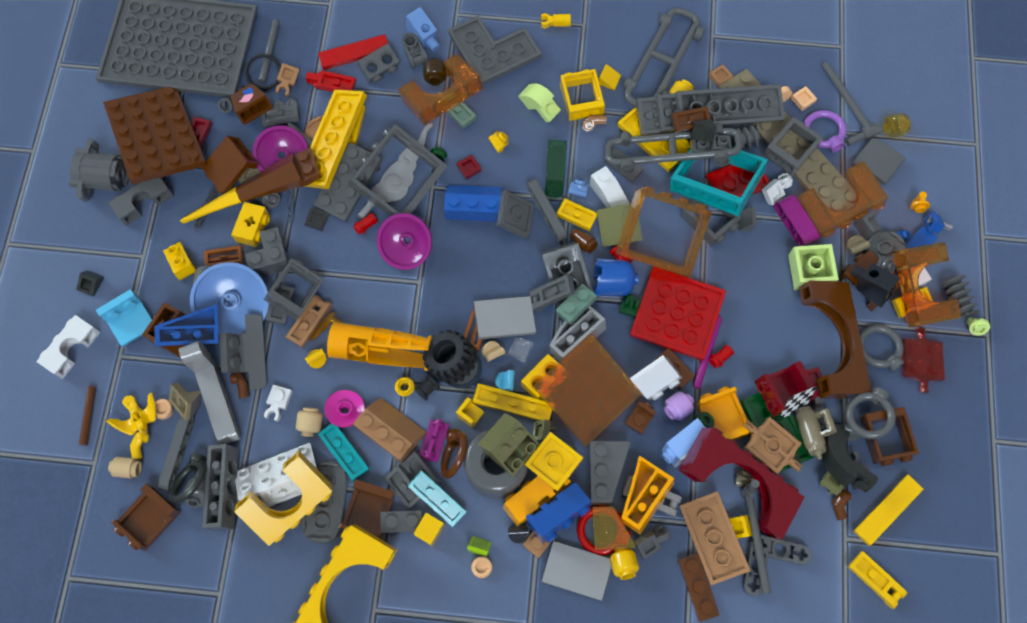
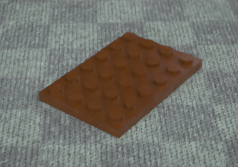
[103,87,206,185]

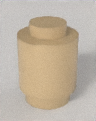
[108,457,142,479]

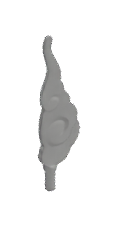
[358,123,433,219]

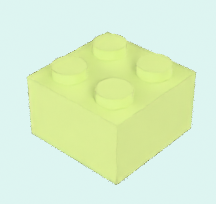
[788,244,839,290]

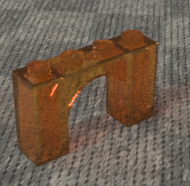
[398,54,483,125]
[797,161,888,239]
[893,242,961,327]

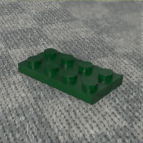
[740,392,814,473]

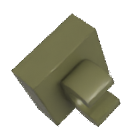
[532,420,556,443]
[820,471,844,496]

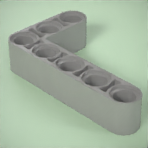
[179,341,241,445]

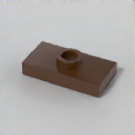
[653,348,695,390]

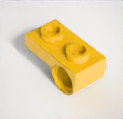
[163,242,196,281]

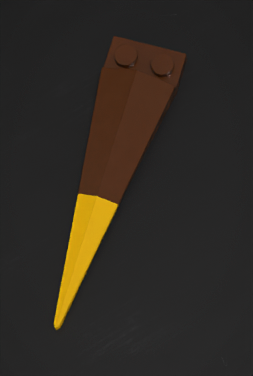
[180,147,322,224]

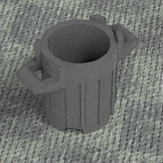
[69,138,129,202]

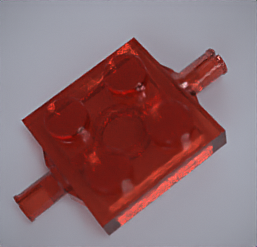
[902,328,945,393]

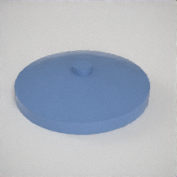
[190,262,270,338]

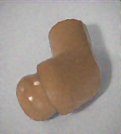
[582,115,607,131]

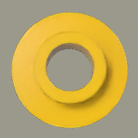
[395,377,415,397]

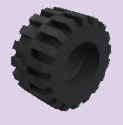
[423,330,477,384]

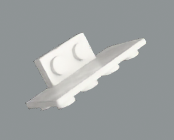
[235,443,317,507]

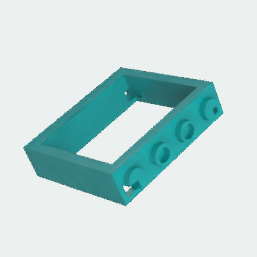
[670,147,768,217]

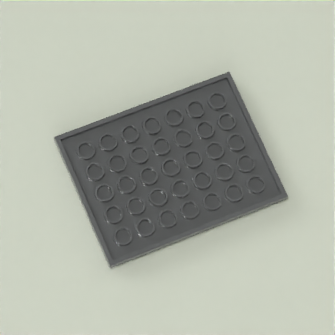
[95,0,258,98]

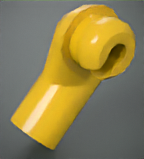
[130,432,149,461]

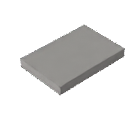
[473,296,536,340]
[542,541,611,601]

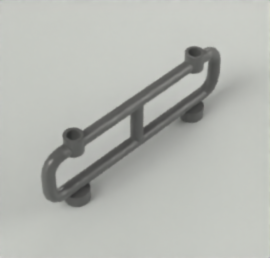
[624,8,705,107]
[605,123,743,175]

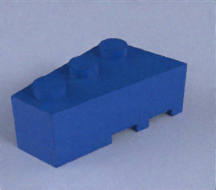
[154,304,219,346]
[526,482,591,544]

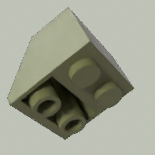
[478,413,540,477]

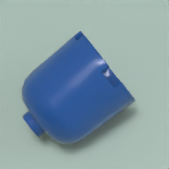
[593,258,639,296]

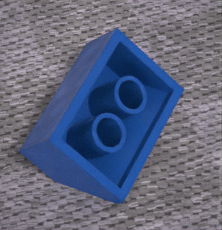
[444,184,502,222]

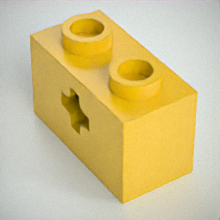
[231,202,270,248]

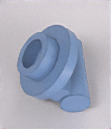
[568,178,589,198]

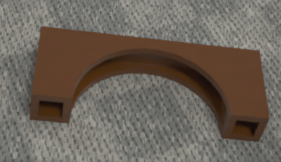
[799,281,872,399]

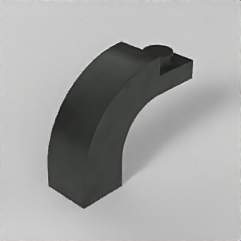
[821,423,878,492]

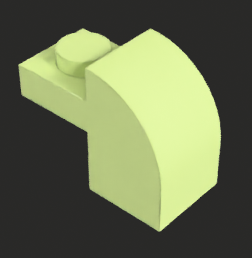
[518,83,561,122]

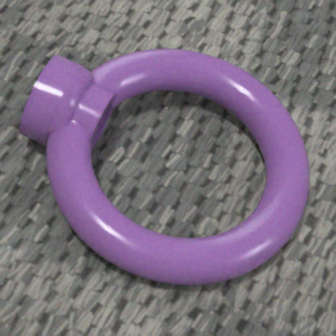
[803,110,846,153]

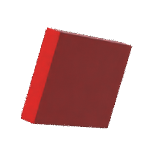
[705,164,770,197]

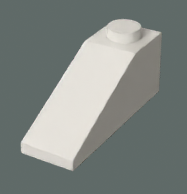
[589,166,630,208]

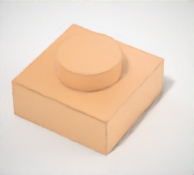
[791,86,817,111]

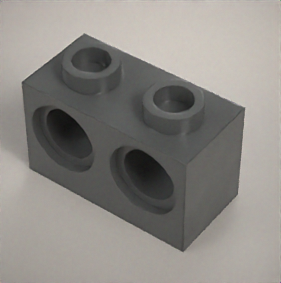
[357,43,400,84]

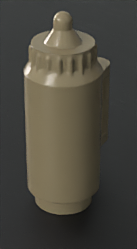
[796,406,837,460]

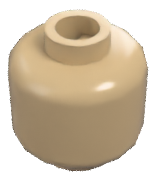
[295,407,323,437]

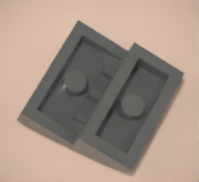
[852,138,905,185]
[384,451,443,510]

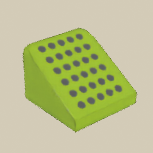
[467,536,491,557]

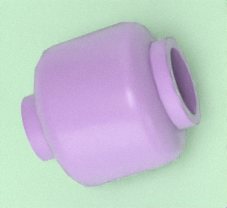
[664,391,694,421]

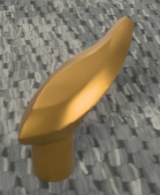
[310,312,342,342]

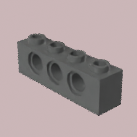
[202,444,239,531]

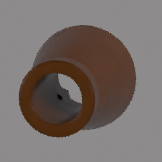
[570,228,598,254]

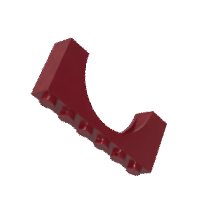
[678,427,805,540]

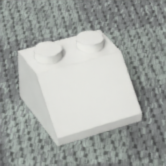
[630,355,682,401]

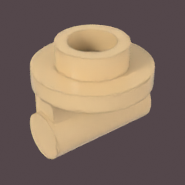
[482,341,505,362]

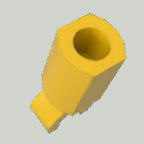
[541,14,571,29]

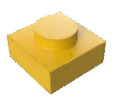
[729,515,752,539]

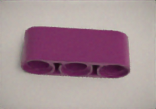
[774,195,820,246]

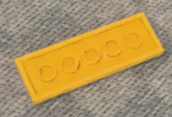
[303,90,367,189]

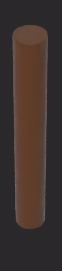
[78,386,96,446]

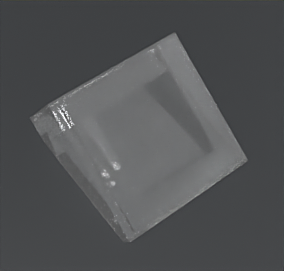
[508,337,533,362]

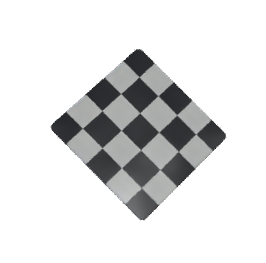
[779,386,817,419]

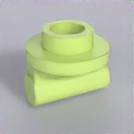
[966,317,990,336]

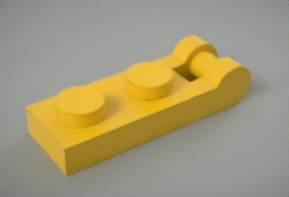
[847,551,907,609]

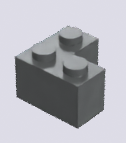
[245,227,289,277]

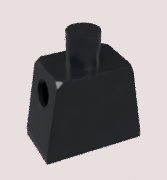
[850,264,900,308]

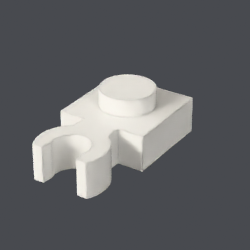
[264,385,293,422]

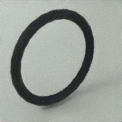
[244,54,281,90]

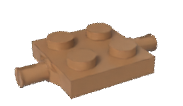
[743,417,803,474]

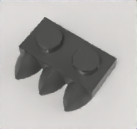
[262,98,299,127]

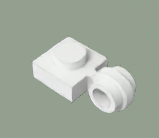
[762,173,793,205]

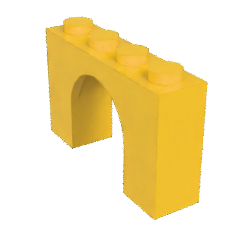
[234,451,332,546]

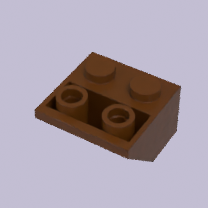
[142,302,186,358]

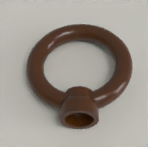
[441,429,468,479]

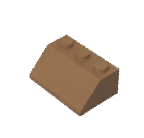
[353,398,427,464]

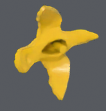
[106,393,156,435]

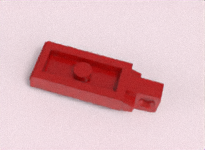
[305,70,356,92]

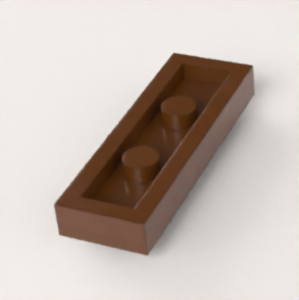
[677,553,720,622]

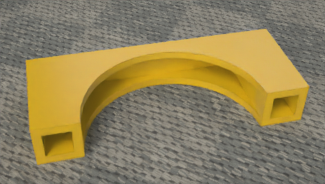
[293,524,398,623]

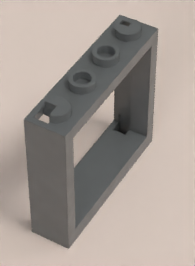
[348,124,447,217]

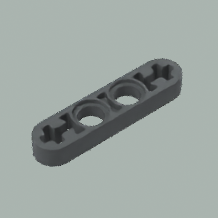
[526,179,567,243]
[158,416,195,491]

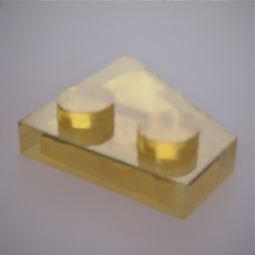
[593,506,636,550]

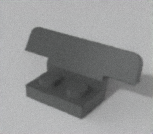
[219,314,267,391]

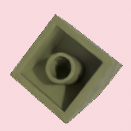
[596,203,642,247]

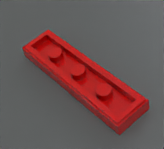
[318,34,388,70]

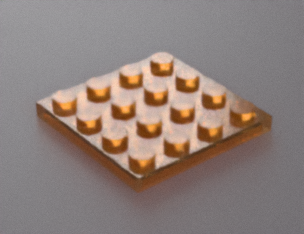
[532,334,642,447]

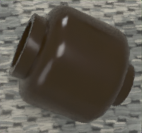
[423,58,446,86]

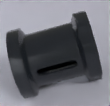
[414,375,440,401]

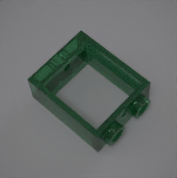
[545,140,567,199]

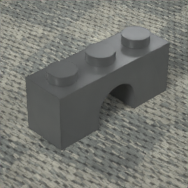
[108,178,174,226]

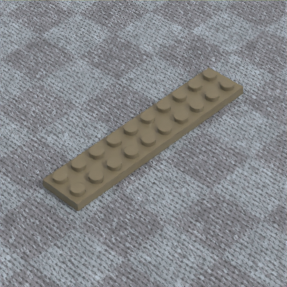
[718,69,863,222]

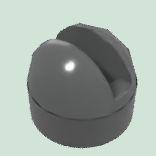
[218,97,233,113]

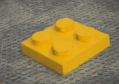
[525,432,584,491]

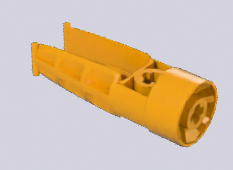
[327,322,432,371]

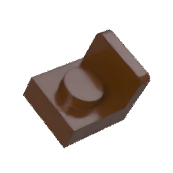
[625,401,656,435]

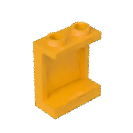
[696,386,753,441]

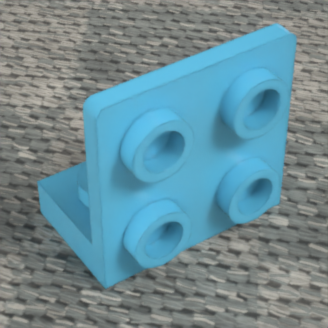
[96,289,152,347]

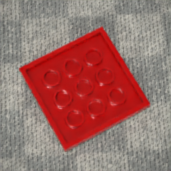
[630,266,726,361]

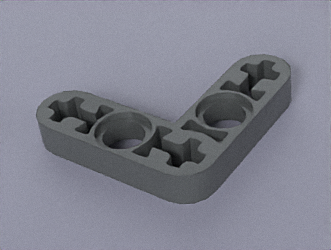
[743,535,811,596]

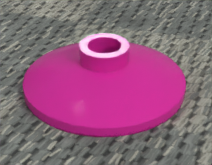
[324,390,365,428]

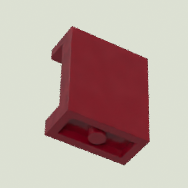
[754,361,820,417]

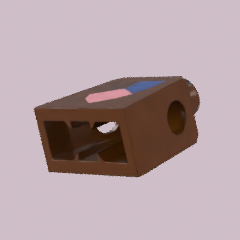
[231,84,273,125]

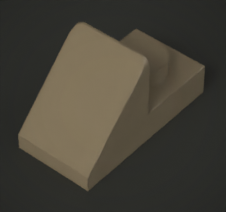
[169,383,202,421]

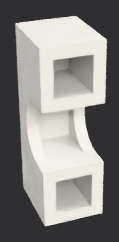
[36,315,100,379]

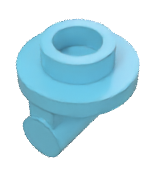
[495,370,515,391]

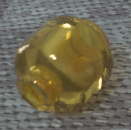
[882,113,911,138]

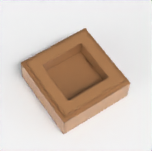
[708,64,734,88]

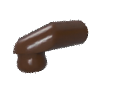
[230,373,249,399]
[832,490,852,521]

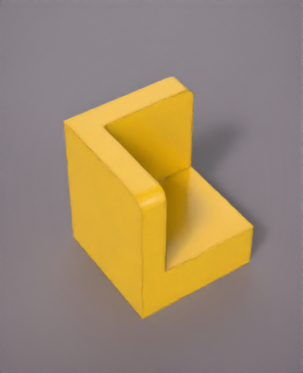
[456,397,485,429]
[414,513,445,547]

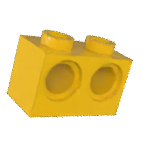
[521,354,565,400]

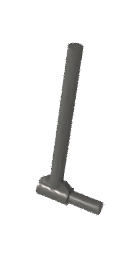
[822,62,882,146]
[740,480,771,595]

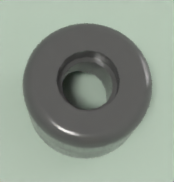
[464,430,529,499]

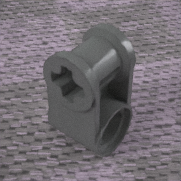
[402,33,428,69]

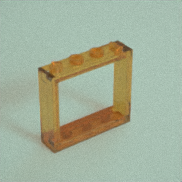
[615,186,712,277]

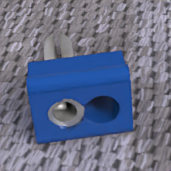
[924,211,953,234]

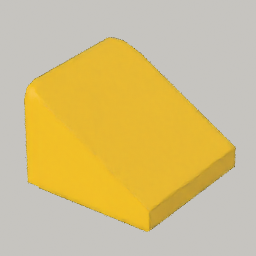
[599,64,621,91]

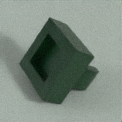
[619,294,642,318]

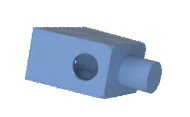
[406,7,441,52]

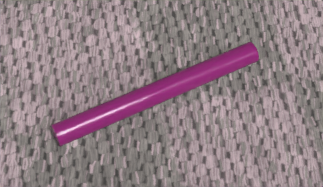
[693,317,722,389]

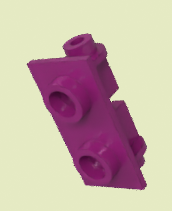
[420,419,450,463]

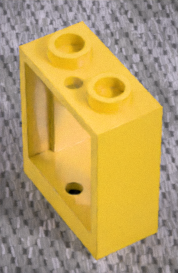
[560,69,605,121]

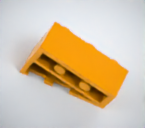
[622,455,674,534]
[503,475,571,527]

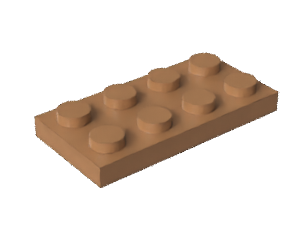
[680,491,750,585]

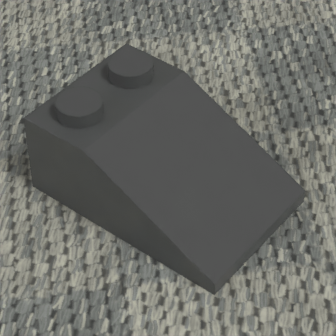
[539,242,593,307]

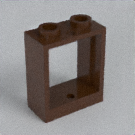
[859,407,919,466]

